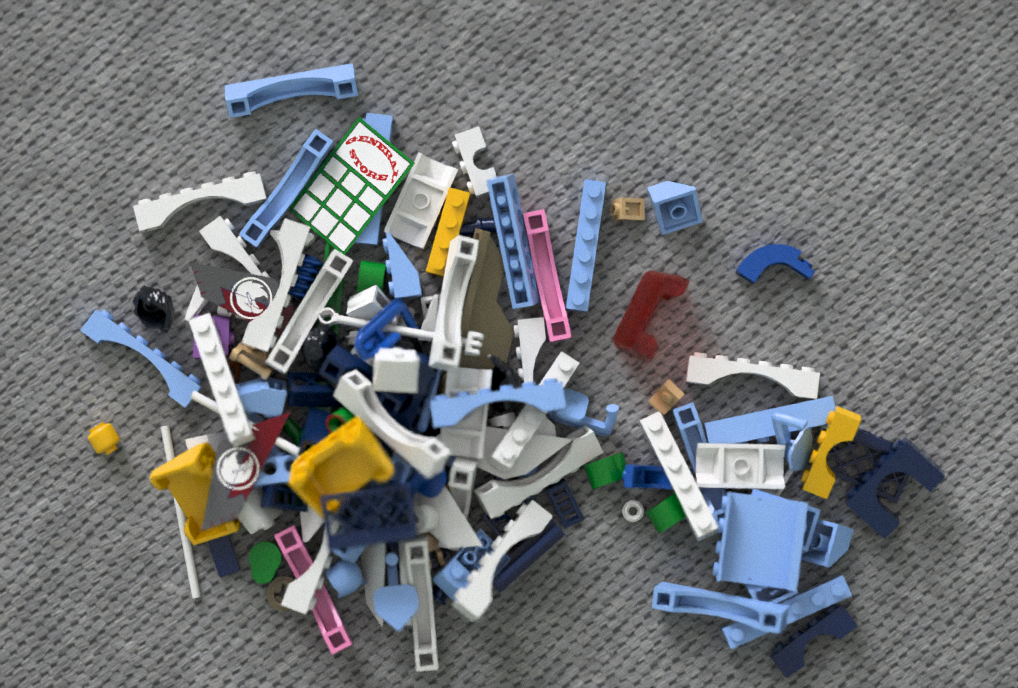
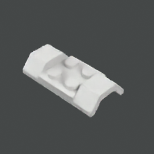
[384,152,458,249]
[440,367,492,458]
[695,443,786,489]

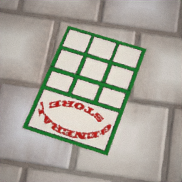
[290,117,415,255]

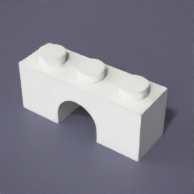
[452,126,497,198]

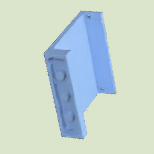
[713,492,808,592]

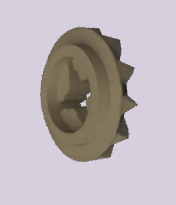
[266,576,295,611]

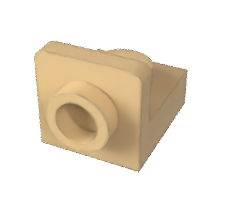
[610,197,645,222]
[648,379,685,416]

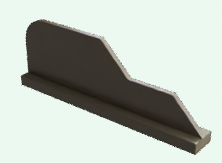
[436,228,514,406]

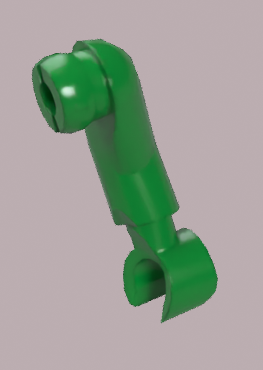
[282,417,302,447]

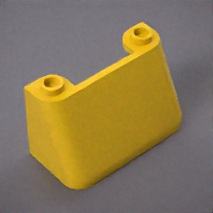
[289,417,394,520]
[150,442,241,545]

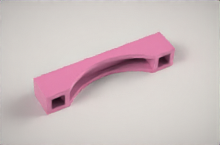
[523,209,572,343]
[274,525,353,654]

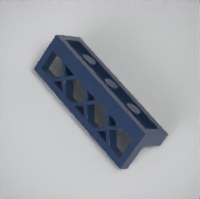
[287,372,344,407]

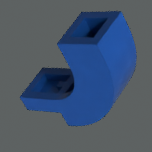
[735,244,815,284]
[623,464,693,490]

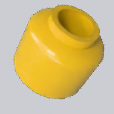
[87,422,120,455]

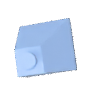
[647,181,703,235]
[801,519,854,567]

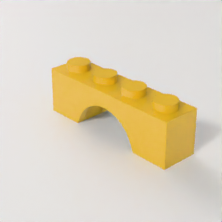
[426,187,472,278]
[800,406,861,499]

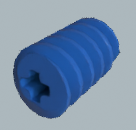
[288,253,323,300]

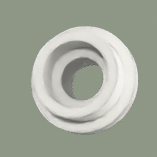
[622,500,644,522]

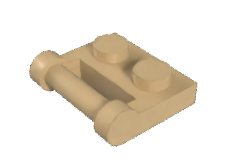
[229,341,275,381]

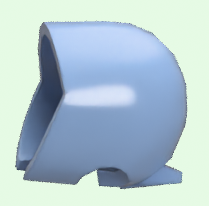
[325,559,367,599]

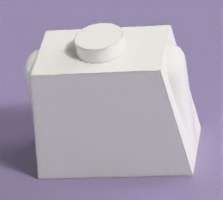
[346,285,400,329]
[373,348,419,393]
[238,488,284,535]

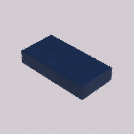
[207,534,241,577]

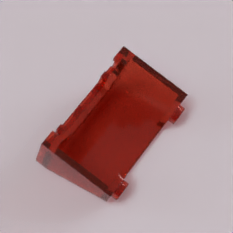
[613,270,690,364]

